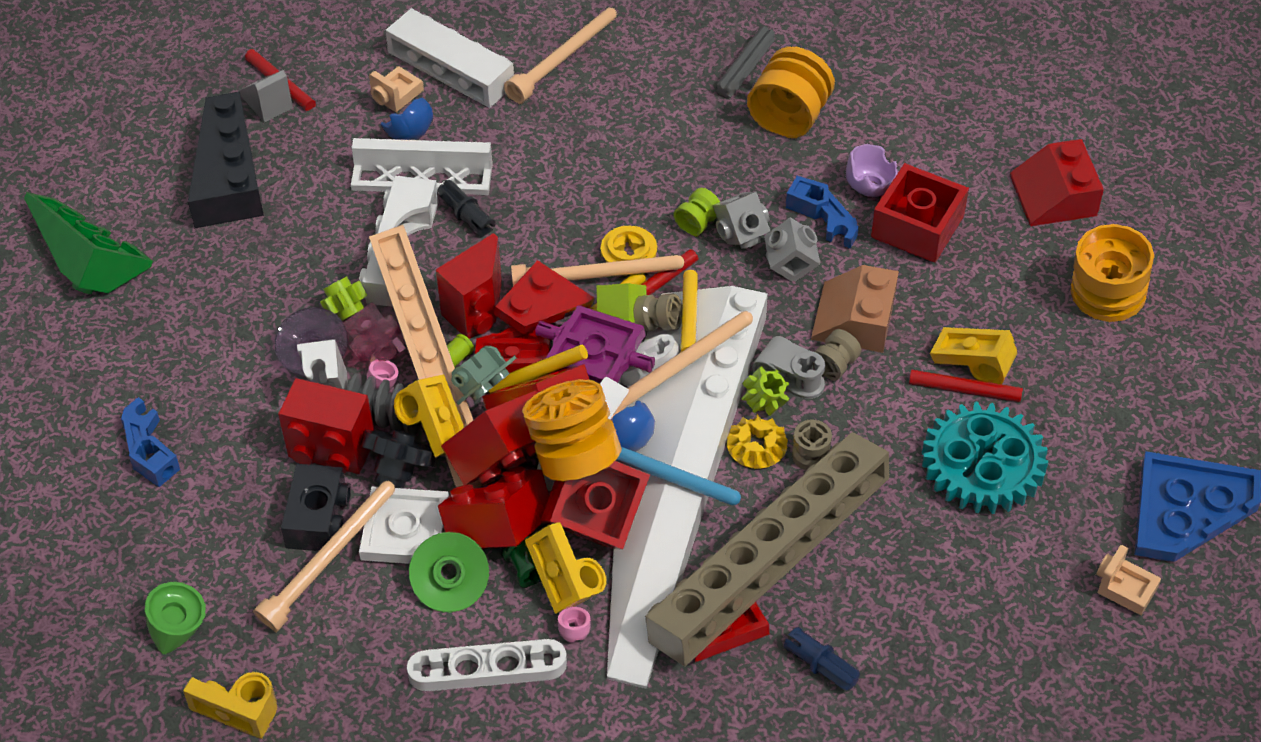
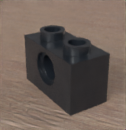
[281,464,351,551]

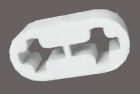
[620,334,681,386]

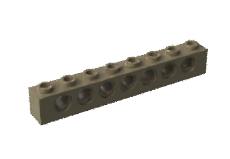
[645,432,889,666]

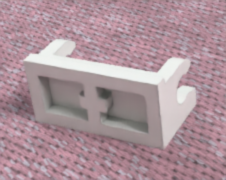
[297,339,348,390]

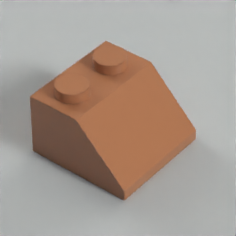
[811,265,899,353]

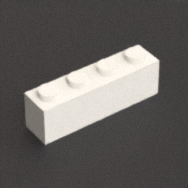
[385,8,514,108]

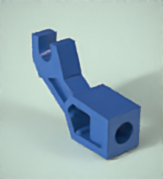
[786,176,858,249]
[121,397,180,487]

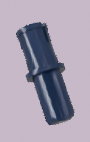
[784,627,860,691]

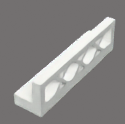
[351,138,493,195]

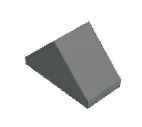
[238,70,293,122]

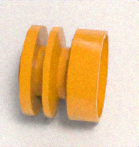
[747,47,835,138]
[1070,224,1154,322]
[522,380,622,481]

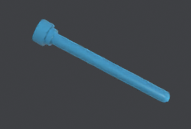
[615,447,741,505]

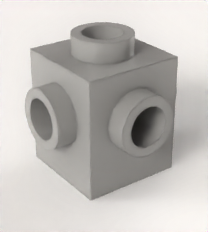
[713,192,770,249]
[764,217,820,281]

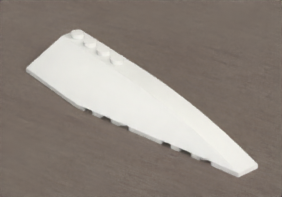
[607,286,768,689]

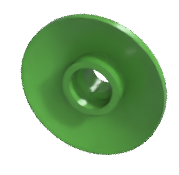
[409,532,489,612]

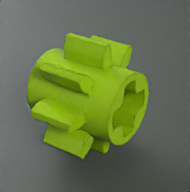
[320,276,368,321]
[742,367,789,416]

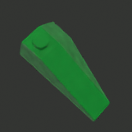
[24,192,153,294]

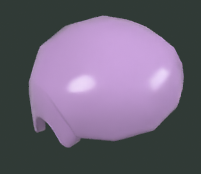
[846,144,898,197]

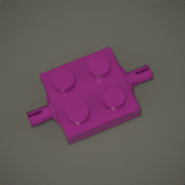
[535,305,655,384]

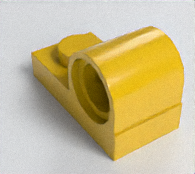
[930,327,1017,384]
[394,374,464,457]
[525,522,607,614]
[183,672,277,739]

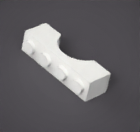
[359,176,439,307]

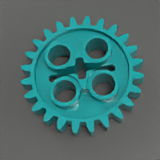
[922,402,1048,514]

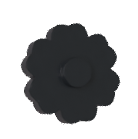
[361,429,439,489]

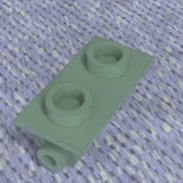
[451,346,517,405]

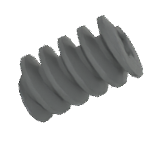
[346,372,422,435]

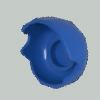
[380,98,433,140]
[611,401,655,452]

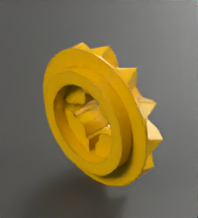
[601,226,657,263]
[727,414,788,469]

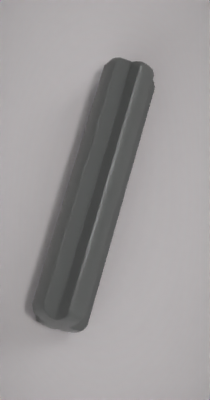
[716,26,775,98]

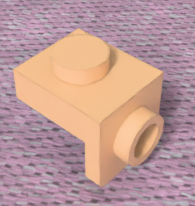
[369,66,424,112]
[1097,545,1161,615]

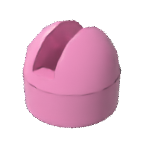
[367,359,398,389]
[558,607,590,642]

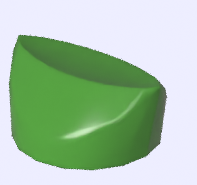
[145,582,206,654]

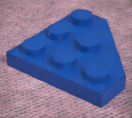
[1134,451,1261,562]

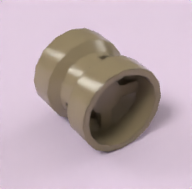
[633,293,682,331]
[813,329,862,381]
[792,419,832,470]

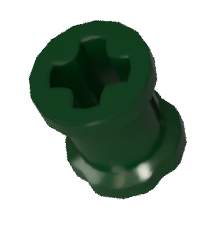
[502,535,541,588]

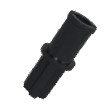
[437,180,496,238]

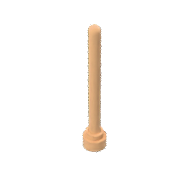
[504,8,617,104]
[511,255,684,286]
[610,311,753,420]
[253,481,395,632]

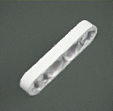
[407,639,567,691]

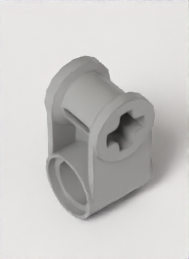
[752,336,825,399]

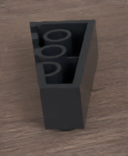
[188,91,264,229]

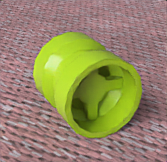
[674,188,720,237]

